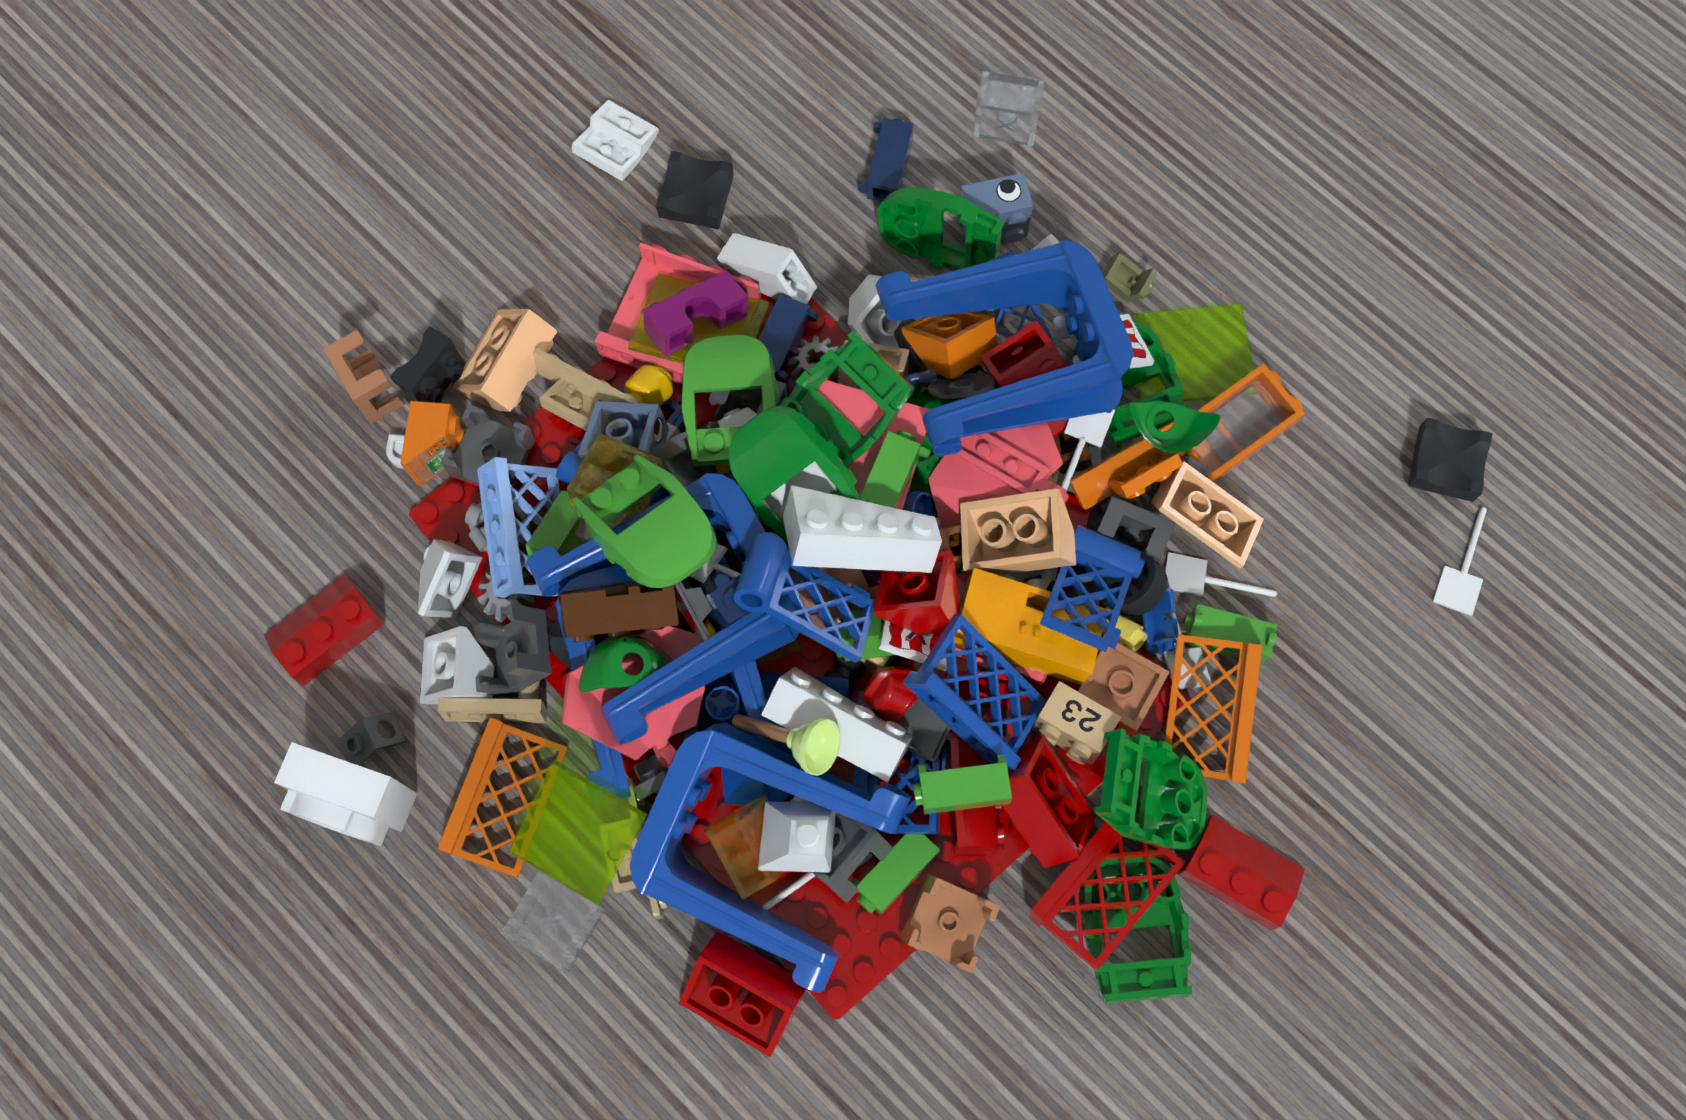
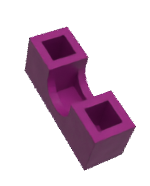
[643,270,748,357]

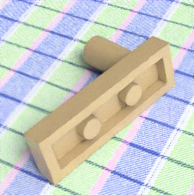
[438,681,547,723]

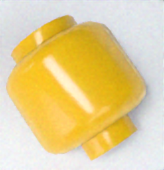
[624,365,673,408]

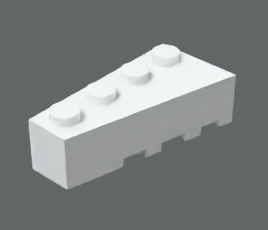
[783,485,942,573]
[761,667,912,782]

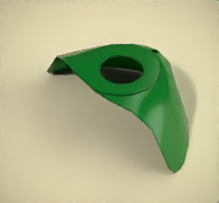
[1130,401,1221,453]
[579,634,673,693]

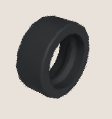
[1103,548,1168,616]

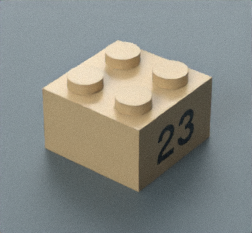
[1032,681,1121,765]

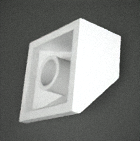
[848,275,920,348]
[418,539,482,618]
[420,626,494,704]
[758,802,836,872]

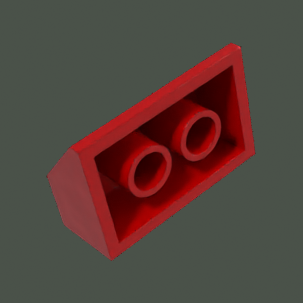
[264,573,385,686]
[1002,734,1096,869]
[947,739,1004,855]
[1178,815,1305,930]
[678,931,807,1057]

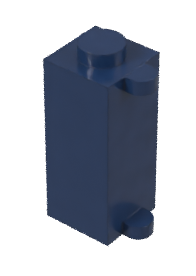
[858,118,914,201]
[758,294,819,383]
[704,574,750,633]

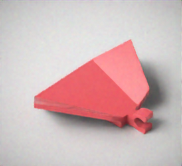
[928,423,1069,524]
[561,626,710,769]

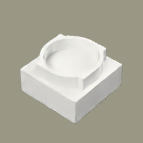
[274,742,418,847]

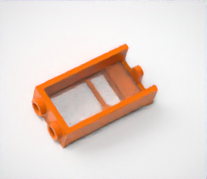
[1179,363,1305,483]

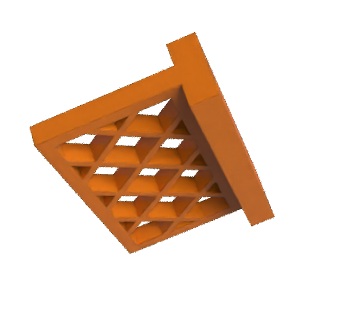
[1165,634,1262,784]
[437,718,568,878]

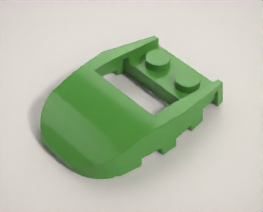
[681,335,780,467]
[572,454,717,588]

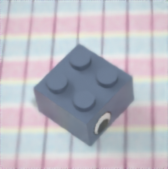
[958,173,1033,244]
[578,401,669,480]

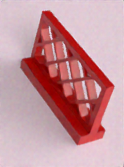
[1029,822,1186,971]

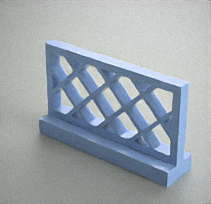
[477,457,560,598]

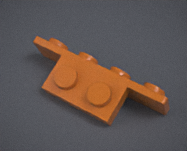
[1070,421,1185,509]

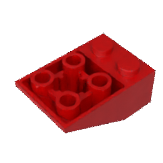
[981,320,1069,438]

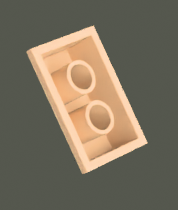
[451,309,557,412]
[1151,461,1264,569]
[960,488,1076,575]

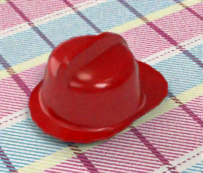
[861,658,934,723]

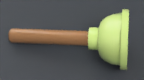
[732,714,840,776]

